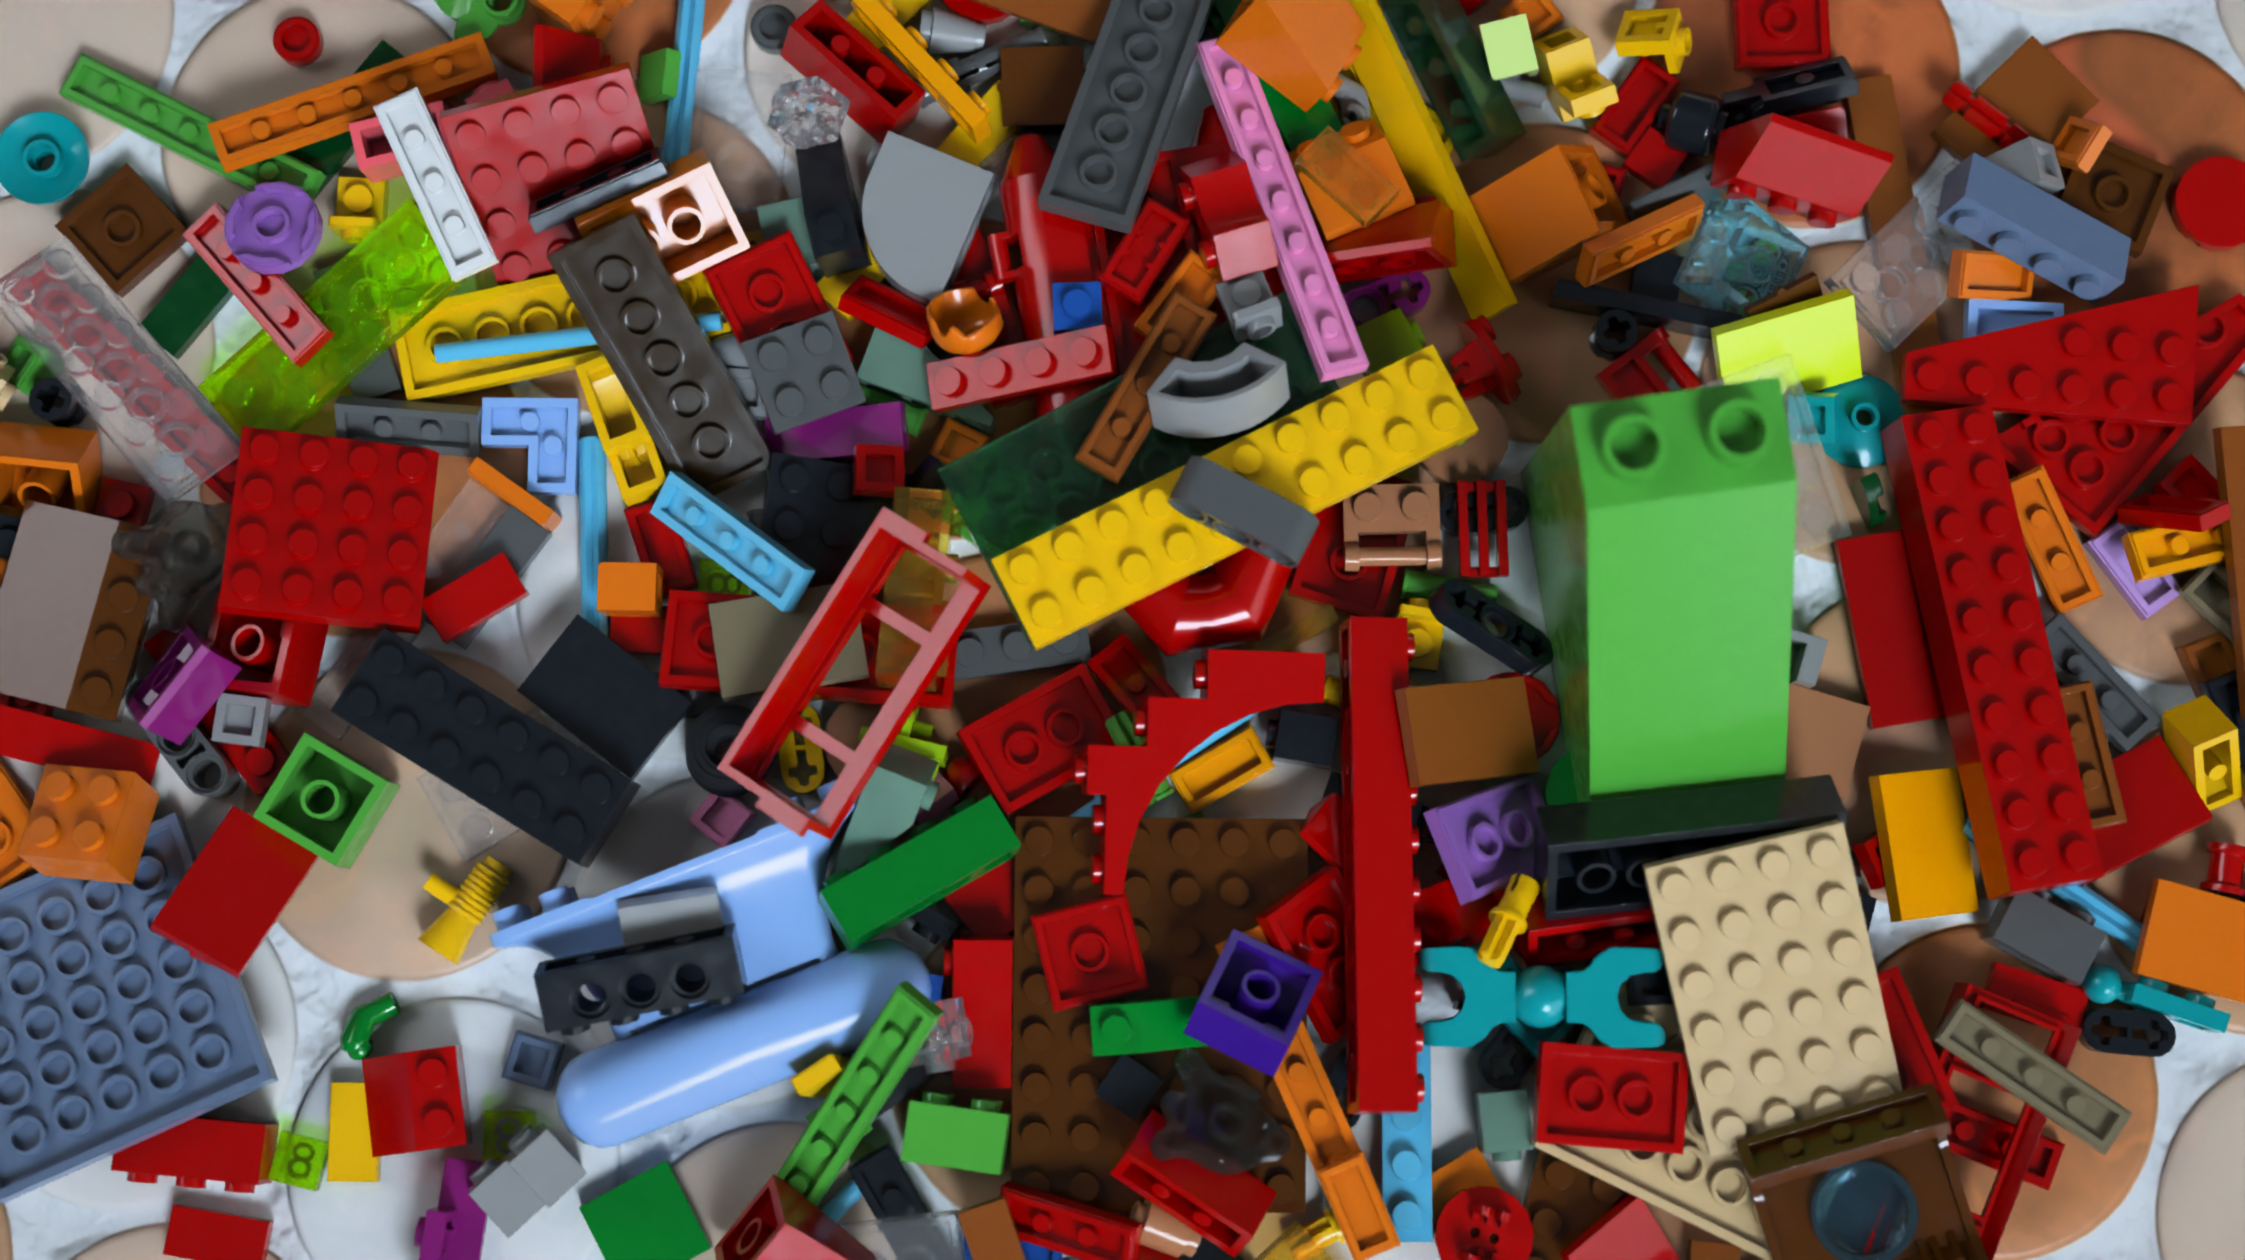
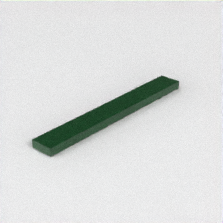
[138,40,404,360]

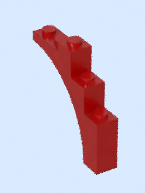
[1073,649,1325,895]

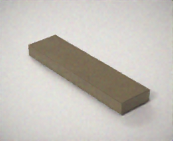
[1931,999,2133,1155]

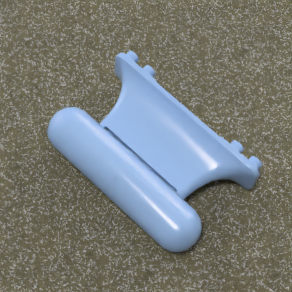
[489,780,932,1148]

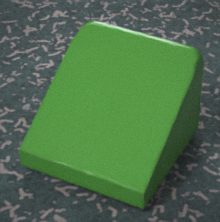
[4,334,68,396]

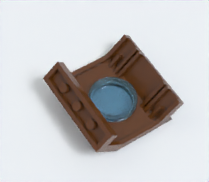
[1736,1083,1989,1260]

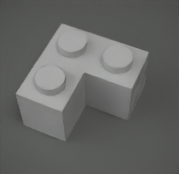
[467,1122,587,1238]

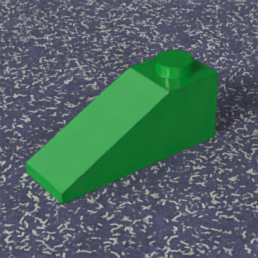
[1090,995,1208,1057]

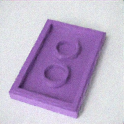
[1423,773,1546,905]

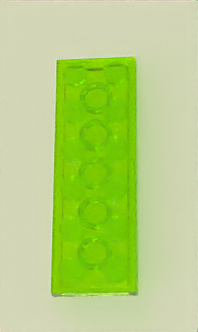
[198,198,470,441]

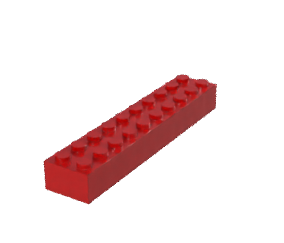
[1880,403,2105,900]

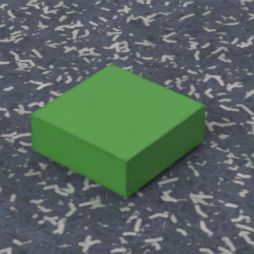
[638,47,681,105]

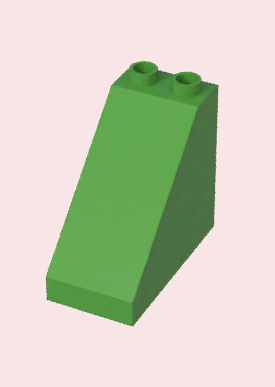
[1520,376,1798,802]

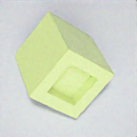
[1479,13,1539,81]

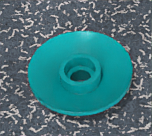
[0,111,90,205]
[1818,374,1904,468]

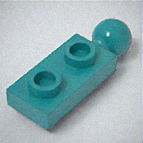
[2082,965,2231,1033]

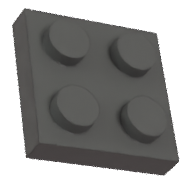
[741,311,866,435]

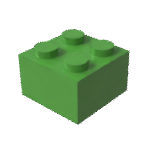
[252,732,401,869]
[900,1090,1012,1175]

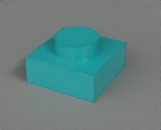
[1787,392,1840,444]

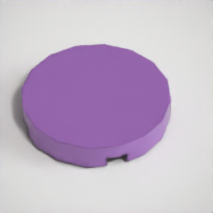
[224,181,323,275]

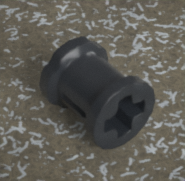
[1588,309,1639,361]
[29,378,88,428]

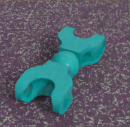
[1417,946,1665,1048]

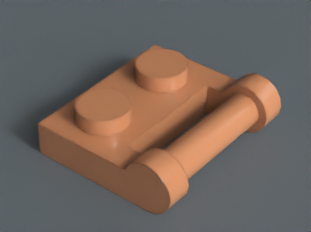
[1342,483,1442,571]

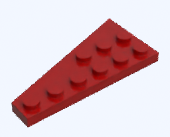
[1899,284,2199,428]
[1999,293,2245,539]

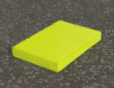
[1710,288,1862,401]

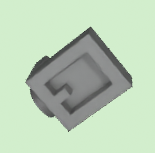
[1215,271,1283,343]

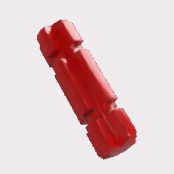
[1942,80,2030,149]

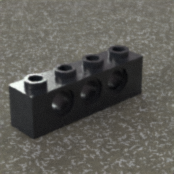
[533,923,747,1036]

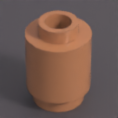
[1129,1199,1202,1258]

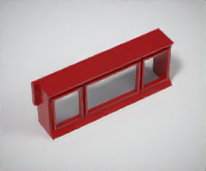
[717,506,991,840]
[1848,981,2082,1260]

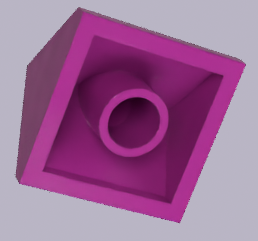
[126,625,242,746]

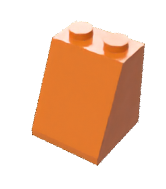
[1215,0,1366,112]
[1469,144,1630,284]

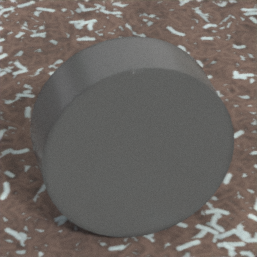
[750,4,796,55]

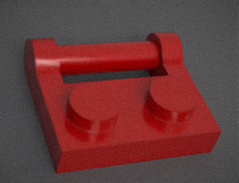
[1595,326,1705,400]

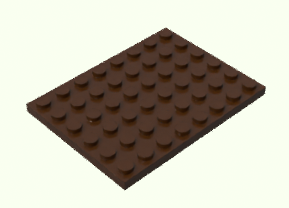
[1011,816,1308,1213]

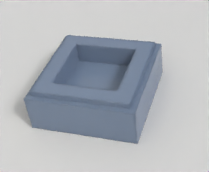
[501,1030,565,1091]

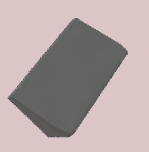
[1625,163,1721,222]

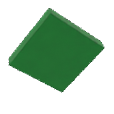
[579,1159,713,1260]

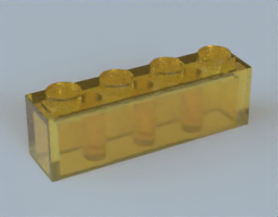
[875,486,963,692]

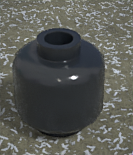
[1657,90,1731,157]

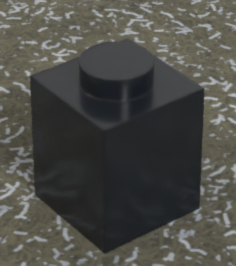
[1265,709,1339,770]

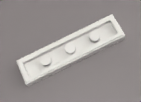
[373,87,499,283]

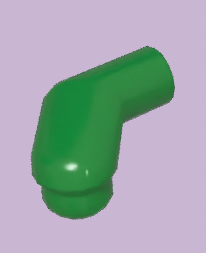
[340,992,401,1060]

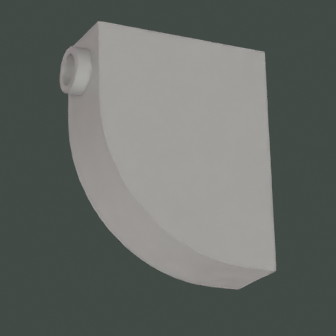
[862,130,996,305]

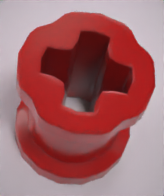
[2199,841,2245,898]

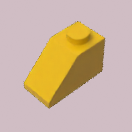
[2162,694,2242,811]

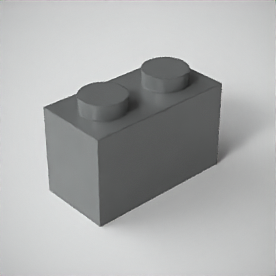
[1980,891,2107,986]

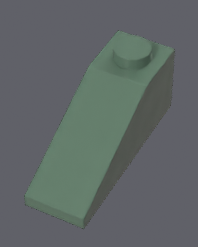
[857,327,996,435]
[829,744,940,877]

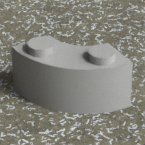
[1147,342,1290,438]

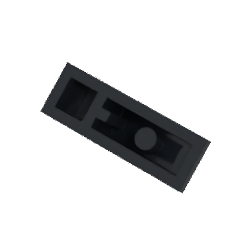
[796,134,872,278]

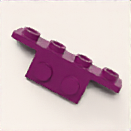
[414,1157,488,1260]

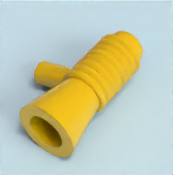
[417,855,512,965]

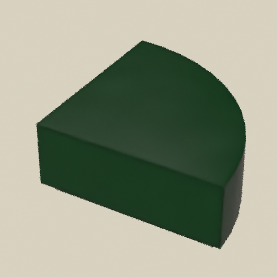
[1849,472,1887,530]

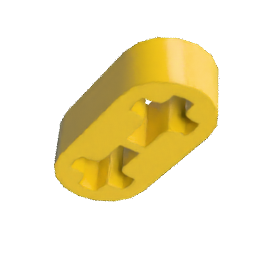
[779,705,827,795]

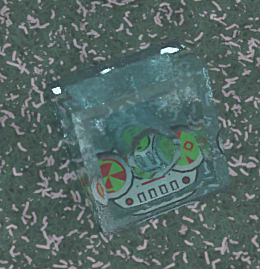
[1673,199,1810,318]

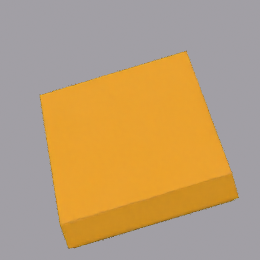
[1868,767,1979,922]

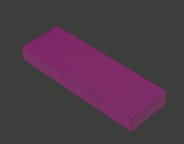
[765,401,909,461]

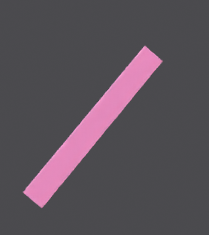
[1195,38,1369,383]

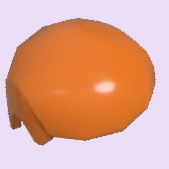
[925,287,1003,355]

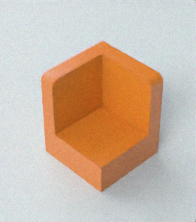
[597,562,664,617]

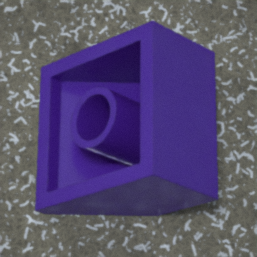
[1183,928,1323,1077]

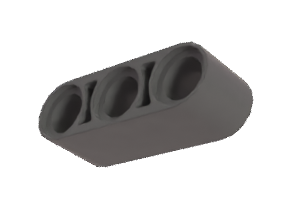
[1167,456,1320,568]
[125,678,241,799]

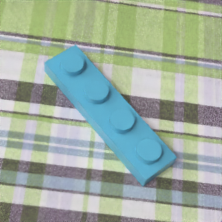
[649,471,816,613]
[1382,1044,1433,1243]

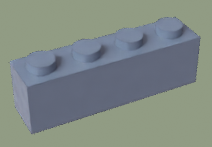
[1936,152,2131,305]

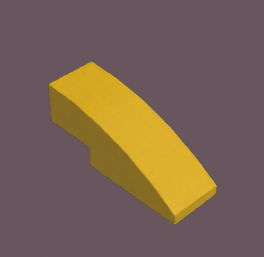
[575,356,668,508]

